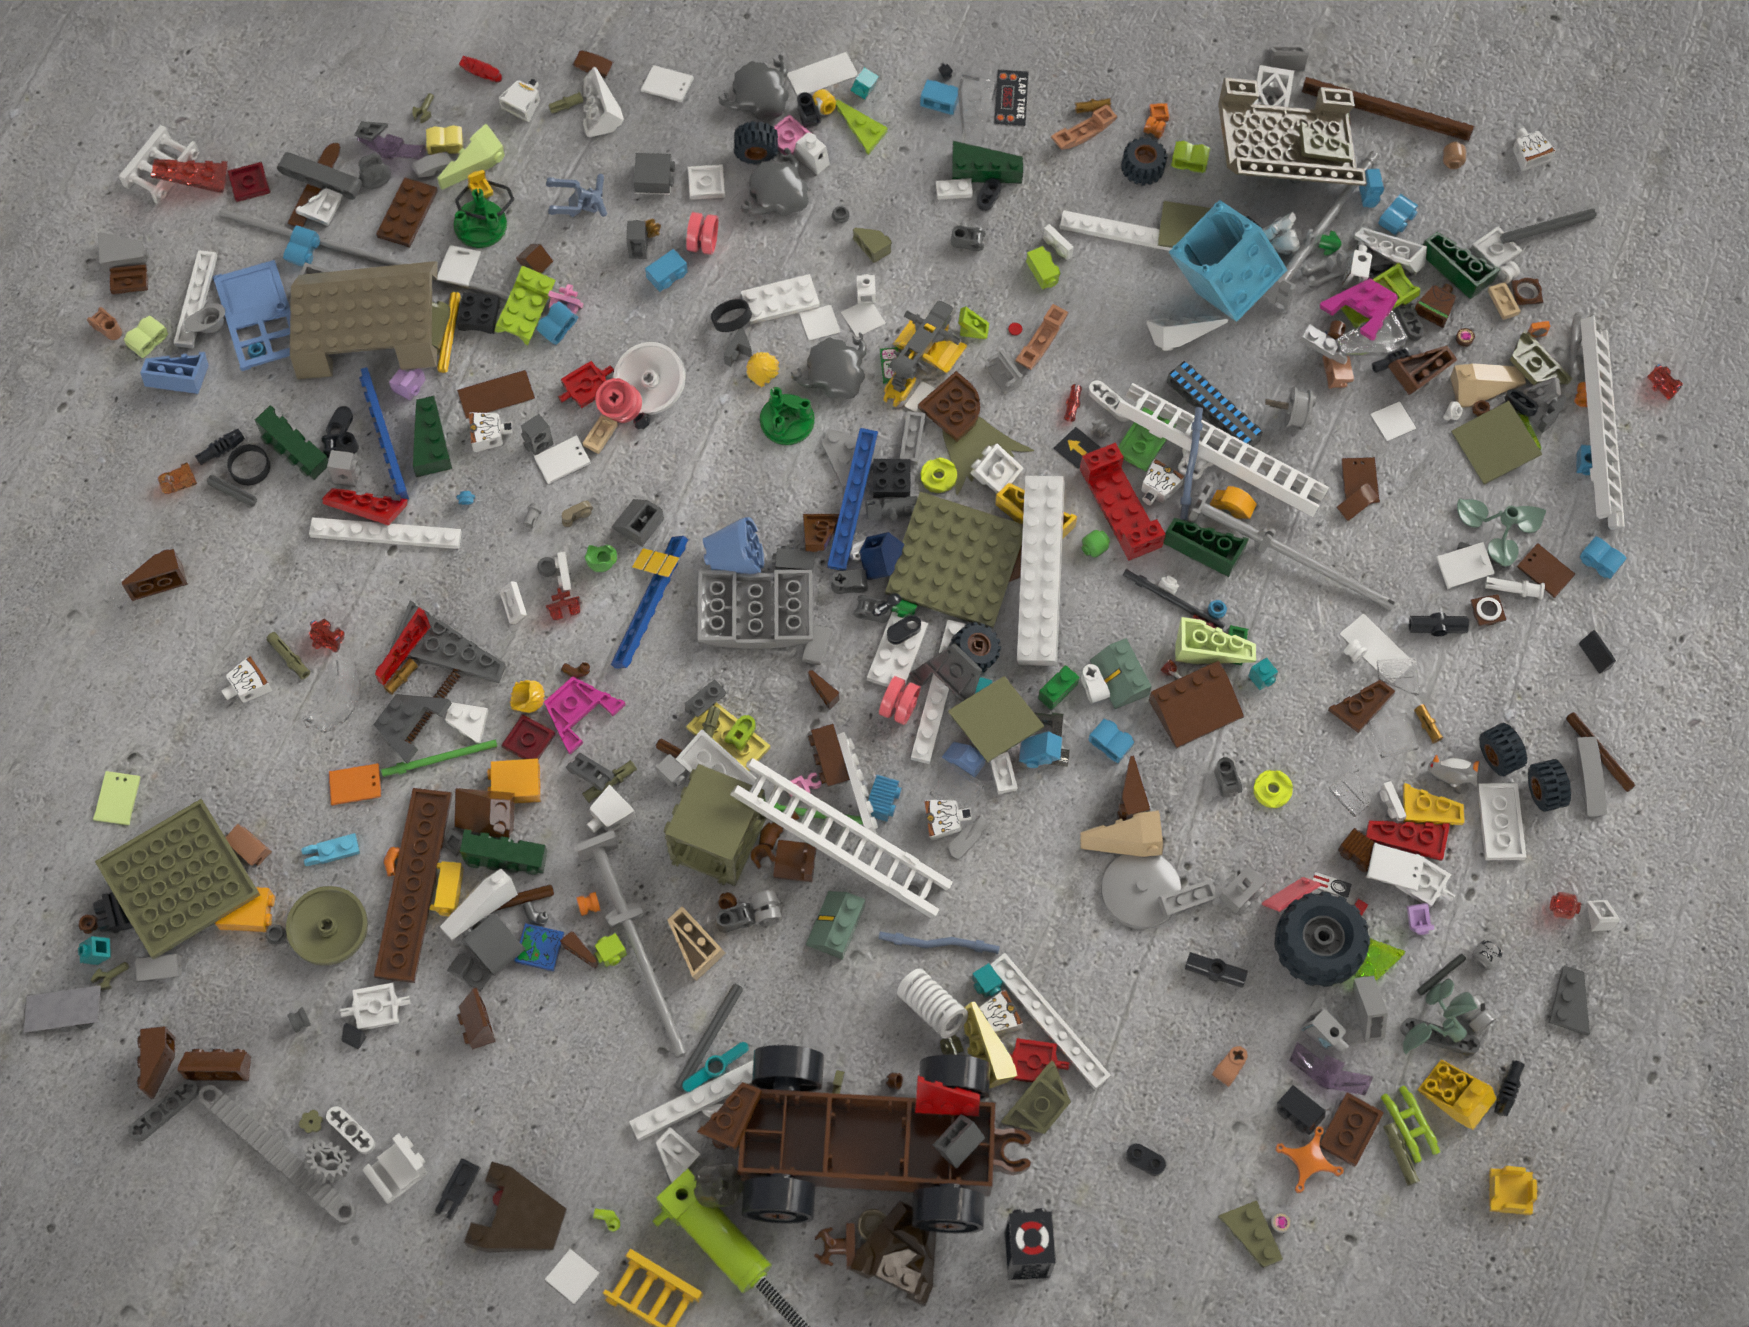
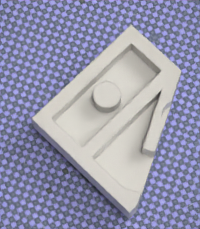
[445,702,488,744]

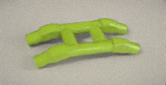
[1381,1085,1440,1163]

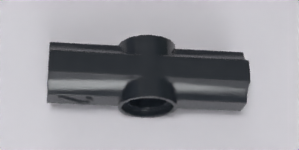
[1408,612,1469,637]
[1185,952,1248,988]

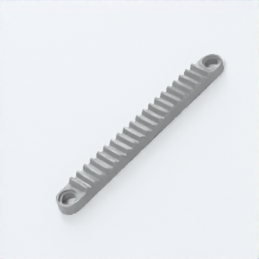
[198,1084,356,1224]

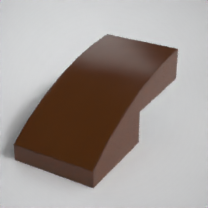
[573,50,613,78]
[1336,483,1378,521]

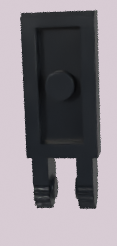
[435,1158,481,1220]

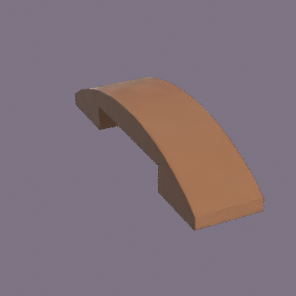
[1051,105,1117,150]
[1015,304,1068,370]

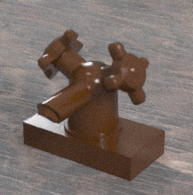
[814,1223,855,1270]

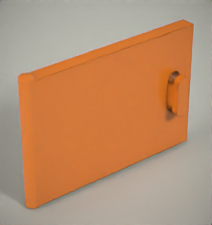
[329,763,381,806]

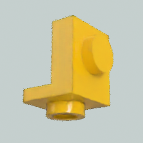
[468,170,493,198]

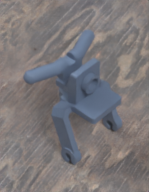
[546,174,607,217]

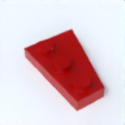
[915,1075,980,1116]

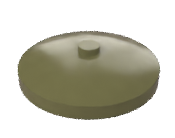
[286,886,368,966]

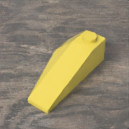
[964,1002,1017,1089]

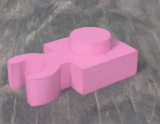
[788,772,821,797]

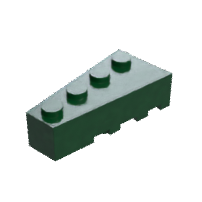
[952,141,1023,184]
[1423,231,1500,299]
[413,395,452,478]
[255,405,328,480]
[1163,518,1250,577]
[460,829,548,875]

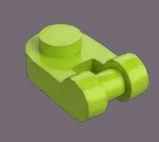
[724,715,756,751]

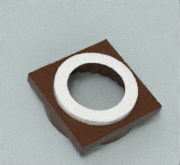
[1511,278,1544,305]
[1470,594,1507,626]

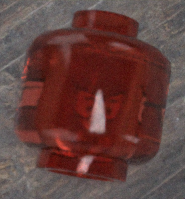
[1550,892,1581,919]

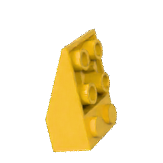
[1417,1059,1496,1130]

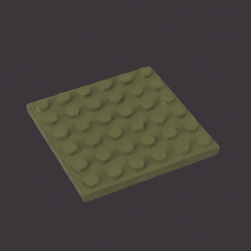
[885,491,1023,629]
[95,798,260,960]

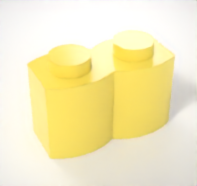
[426,125,463,155]

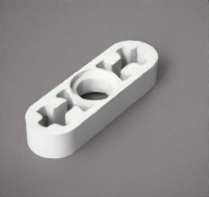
[1088,380,1130,422]
[326,1107,375,1155]

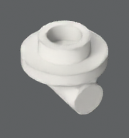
[1443,402,1463,420]
[1158,576,1179,596]

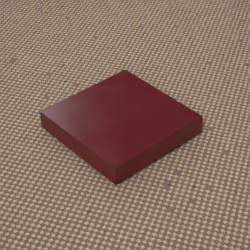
[227,162,271,202]
[501,714,556,760]

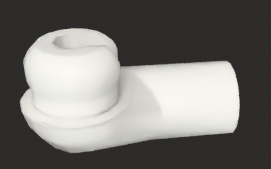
[850,540,865,562]

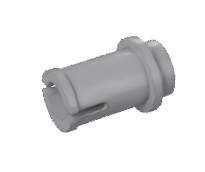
[523,503,542,528]

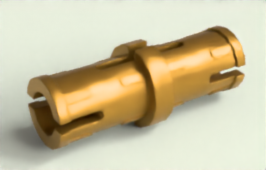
[1075,98,1111,114]
[383,659,418,695]
[1414,704,1444,744]

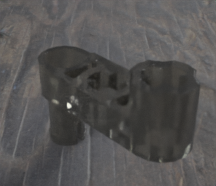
[1034,712,1070,767]

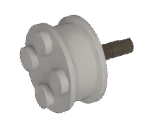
[1265,387,1316,430]

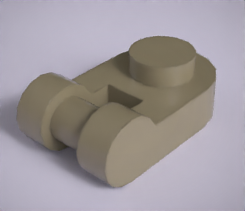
[561,500,593,527]

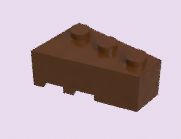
[1388,345,1457,395]
[807,724,850,787]

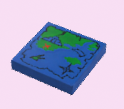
[514,923,564,972]

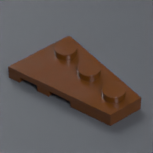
[803,513,840,552]
[1328,680,1395,733]
[697,1082,762,1149]

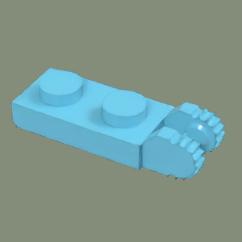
[301,833,360,866]

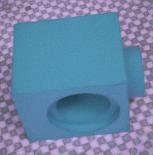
[1576,445,1593,475]

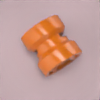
[1143,116,1167,139]
[1574,382,1588,407]
[576,892,601,916]

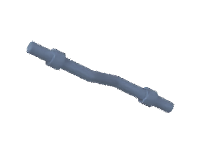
[1180,407,1203,520]
[878,931,1000,954]

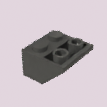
[612,499,664,547]

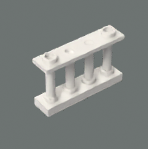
[119,125,199,204]

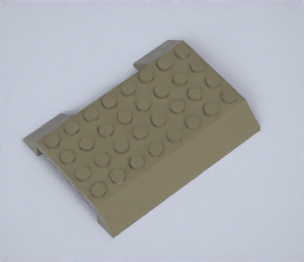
[1218,78,1367,186]
[290,261,438,380]

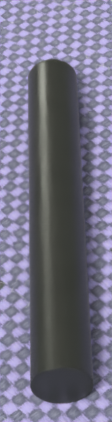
[1417,953,1466,996]

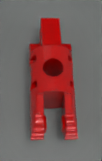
[459,56,503,82]

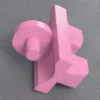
[548,284,584,314]

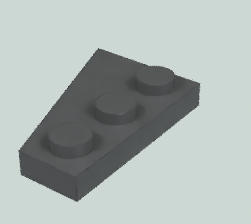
[1548,965,1590,1036]

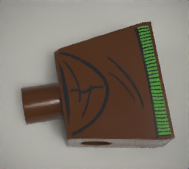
[1415,284,1456,328]

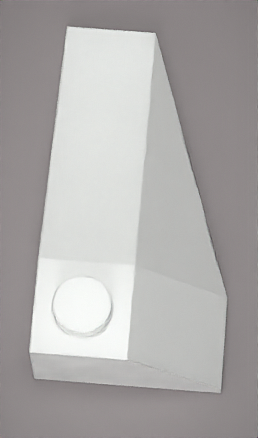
[583,67,624,137]
[1354,227,1427,273]
[1147,315,1228,351]
[440,869,518,940]

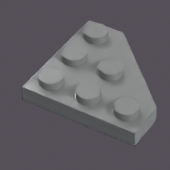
[822,428,880,490]

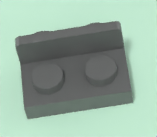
[685,679,726,717]

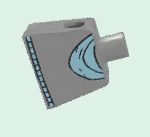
[1300,1008,1350,1054]

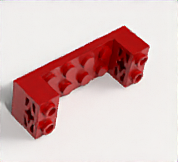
[1080,442,1166,561]

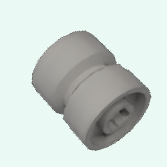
[751,891,782,927]
[1462,995,1497,1034]

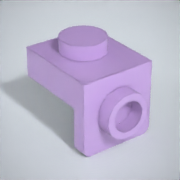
[1406,903,1434,935]

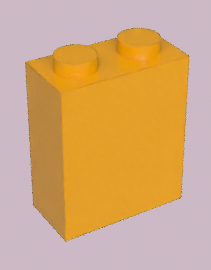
[487,759,541,804]
[215,887,275,932]

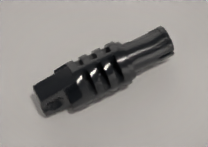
[1371,347,1421,373]
[195,429,245,466]
[1494,1060,1525,1116]

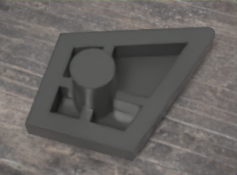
[355,121,388,141]

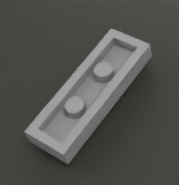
[900,411,926,465]
[1158,879,1218,917]

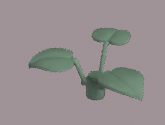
[1457,499,1546,567]
[1403,978,1478,1055]

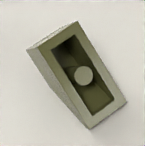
[853,227,892,263]

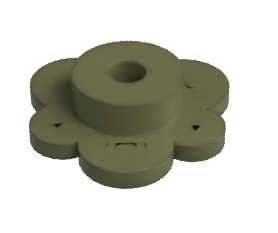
[299,1110,323,1133]

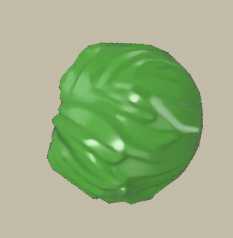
[584,544,617,572]

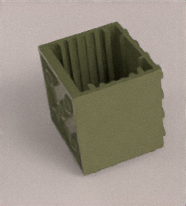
[664,764,767,886]

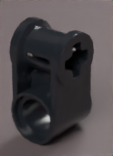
[797,92,821,127]
[321,432,359,459]

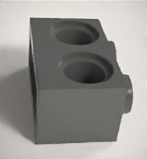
[626,220,648,259]
[521,414,554,455]

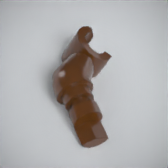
[750,811,799,870]

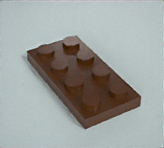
[376,177,438,248]

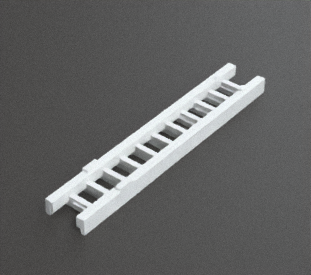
[1580,316,1625,530]
[1115,383,1329,517]
[730,758,953,918]

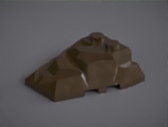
[850,1201,936,1306]

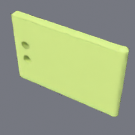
[93,771,141,825]

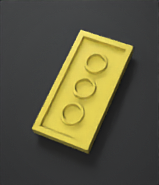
[686,703,771,771]

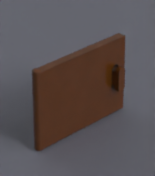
[1341,457,1380,503]
[1517,543,1576,598]

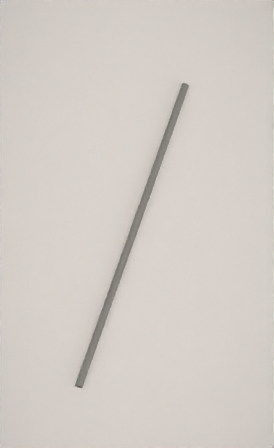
[219,209,510,300]

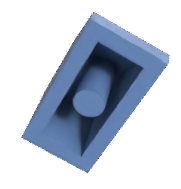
[942,742,986,779]

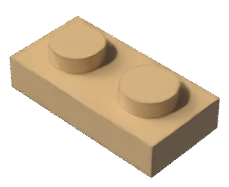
[1487,282,1520,320]
[583,414,618,454]

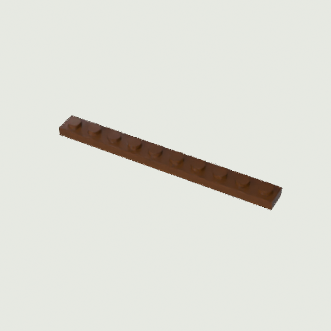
[1301,77,1474,142]

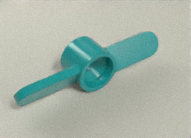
[682,1042,749,1092]

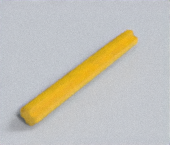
[437,292,461,373]

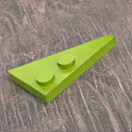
[836,99,888,155]

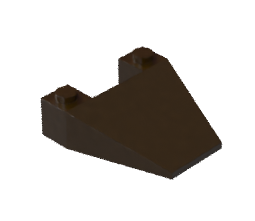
[464,1161,567,1253]

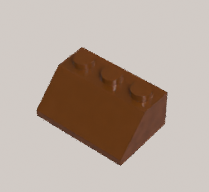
[177,1049,251,1081]

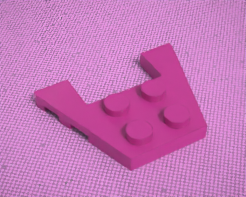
[1320,278,1397,341]
[544,677,626,755]

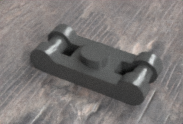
[566,753,615,791]

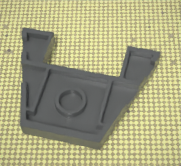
[909,644,982,707]
[373,694,452,764]

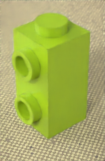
[1026,246,1060,290]

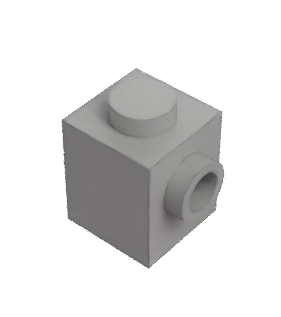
[656,754,687,789]

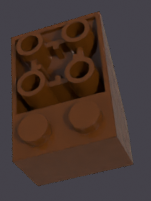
[137,1026,175,1099]

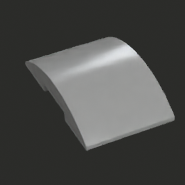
[698,570,813,649]

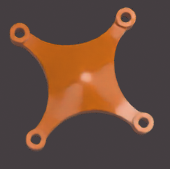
[1275,1127,1344,1193]

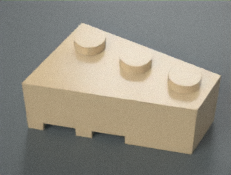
[668,906,726,981]

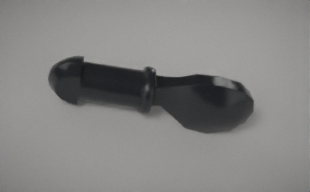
[872,593,902,617]

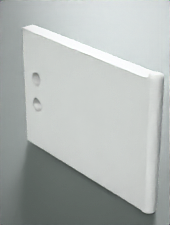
[641,65,694,102]
[436,245,481,287]
[534,435,591,484]
[1436,542,1495,589]
[1367,843,1425,891]

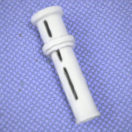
[1485,577,1545,600]

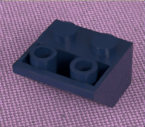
[859,532,905,580]

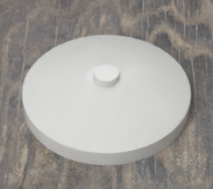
[613,342,685,415]

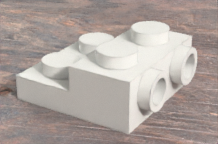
[970,444,1024,494]

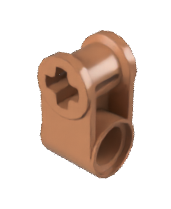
[87,307,122,340]
[1212,1046,1248,1087]

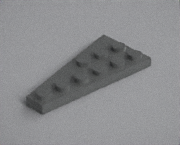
[390,600,506,683]

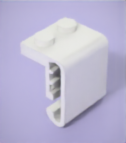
[363,1134,428,1204]

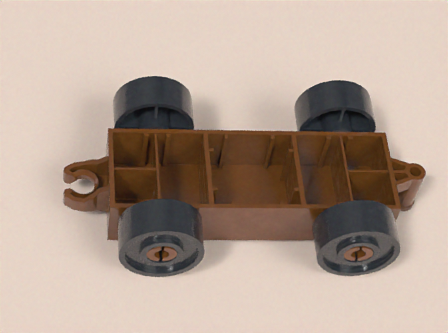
[712,1045,1031,1234]

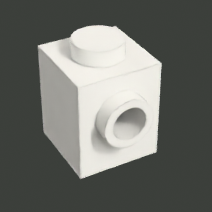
[857,274,876,304]

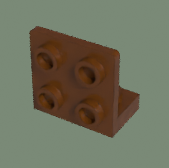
[773,840,817,882]

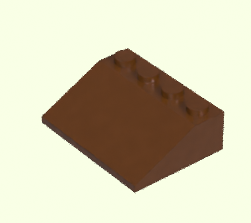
[1148,661,1244,748]

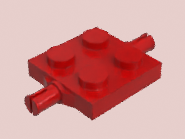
[558,361,614,409]
[1010,1038,1069,1083]

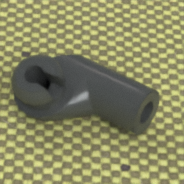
[523,902,549,925]

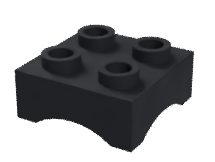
[457,292,500,334]
[873,459,911,499]

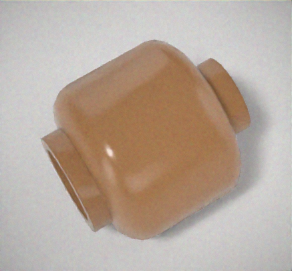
[1443,142,1466,169]

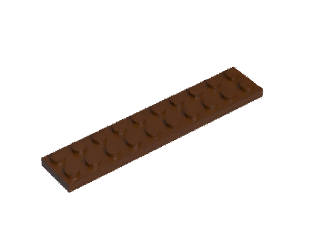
[374,788,453,983]

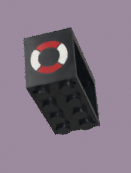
[1004,1208,1056,1280]

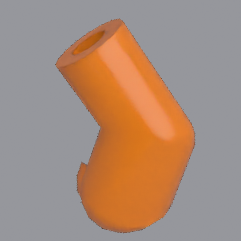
[384,847,400,876]

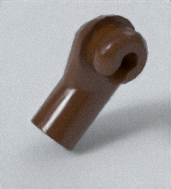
[561,662,590,679]

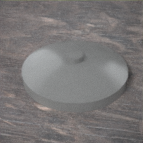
[1101,854,1181,929]

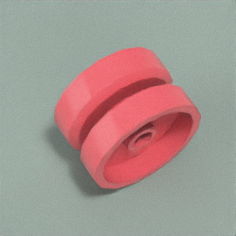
[686,212,719,255]
[595,378,642,423]
[879,676,921,725]

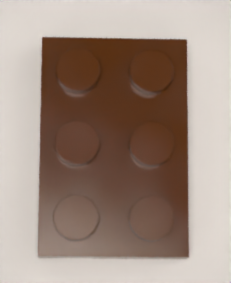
[1320,1092,1384,1167]

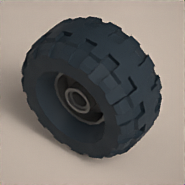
[1274,892,1370,987]

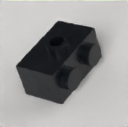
[1277,1085,1326,1135]

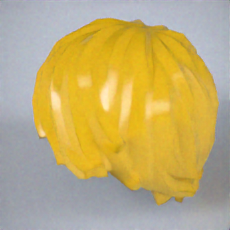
[746,352,779,387]
[510,680,545,713]

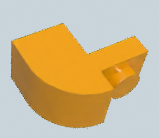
[1209,486,1257,519]

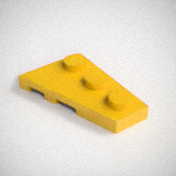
[1403,783,1464,825]

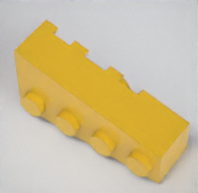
[995,483,1077,539]

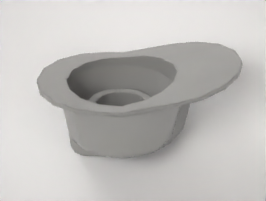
[184,303,225,333]

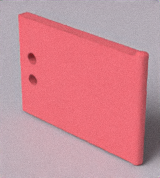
[1262,877,1321,912]

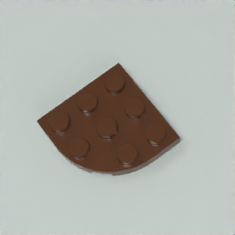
[918,371,980,442]

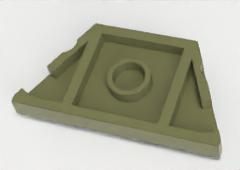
[1510,329,1572,385]
[1001,1060,1071,1134]

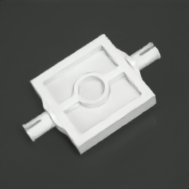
[1262,212,1296,240]
[1396,854,1455,908]
[340,983,411,1030]

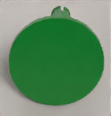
[453,188,507,248]
[760,387,815,445]

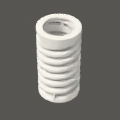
[897,969,968,1038]

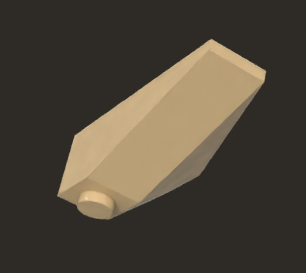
[1450,364,1526,408]
[1080,811,1163,857]

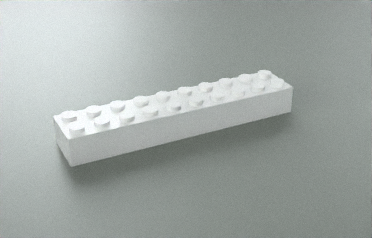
[1017,476,1065,666]

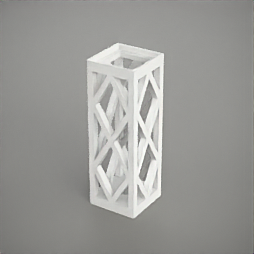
[1254,65,1294,107]

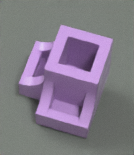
[389,368,426,401]

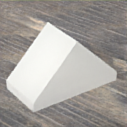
[1587,900,1619,931]

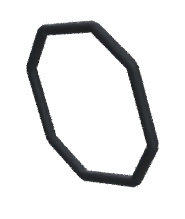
[455,180,514,220]

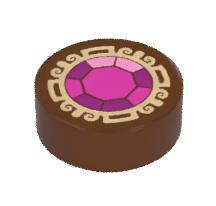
[1455,328,1475,347]

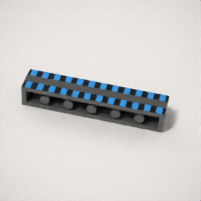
[1167,361,1263,447]

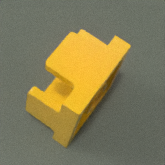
[1489,1166,1537,1215]

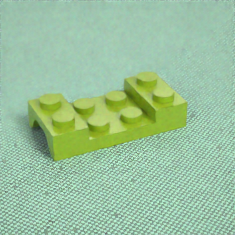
[1341,263,1420,333]
[495,266,556,345]

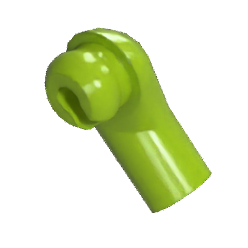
[593,1208,621,1232]

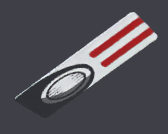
[1313,872,1352,898]

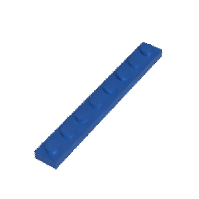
[359,367,409,499]
[827,428,878,571]
[611,536,688,669]

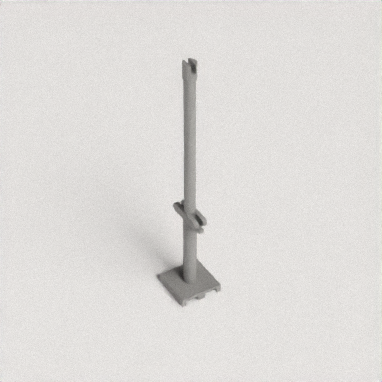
[1264,151,1379,311]
[1187,482,1396,611]
[575,830,687,1058]

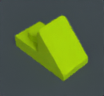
[958,306,990,340]

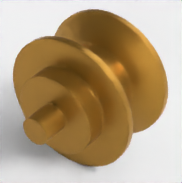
[644,218,661,238]

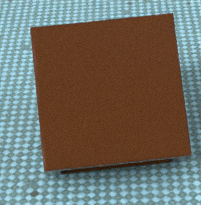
[516,244,554,273]

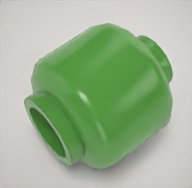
[1081,530,1110,558]

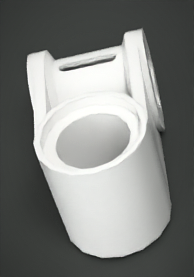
[1081,664,1110,704]

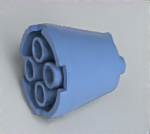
[703,517,764,574]

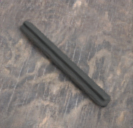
[1500,208,1597,244]
[674,984,743,1092]

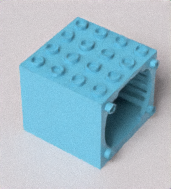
[1169,200,1288,322]

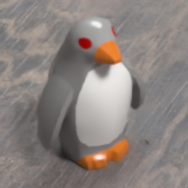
[1428,755,1480,787]

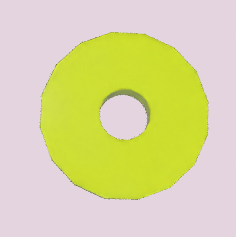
[920,457,957,493]
[1253,770,1293,808]

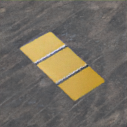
[632,548,679,577]

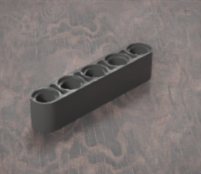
[277,152,363,200]

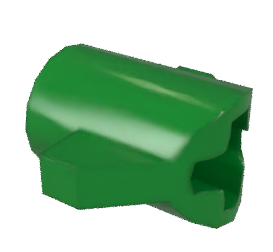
[1318,230,1342,256]
[892,599,917,618]

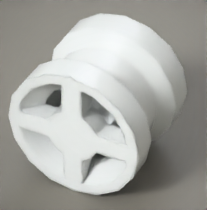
[1498,261,1520,283]
[1343,639,1368,663]

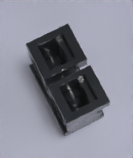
[92,892,133,934]

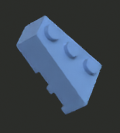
[140,352,209,394]

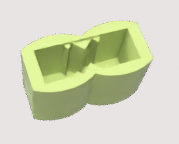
[124,316,168,358]

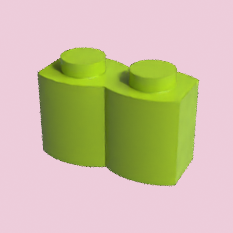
[1171,141,1210,173]

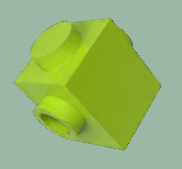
[594,933,627,967]

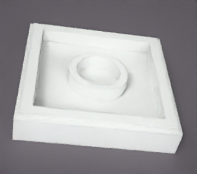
[688,164,725,200]
[1471,227,1522,268]

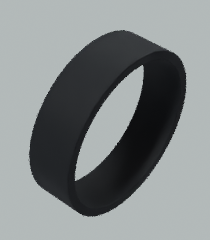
[711,299,752,332]
[227,444,271,486]

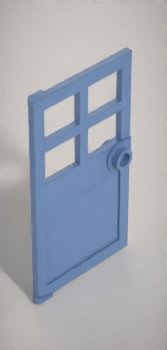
[213,260,291,371]

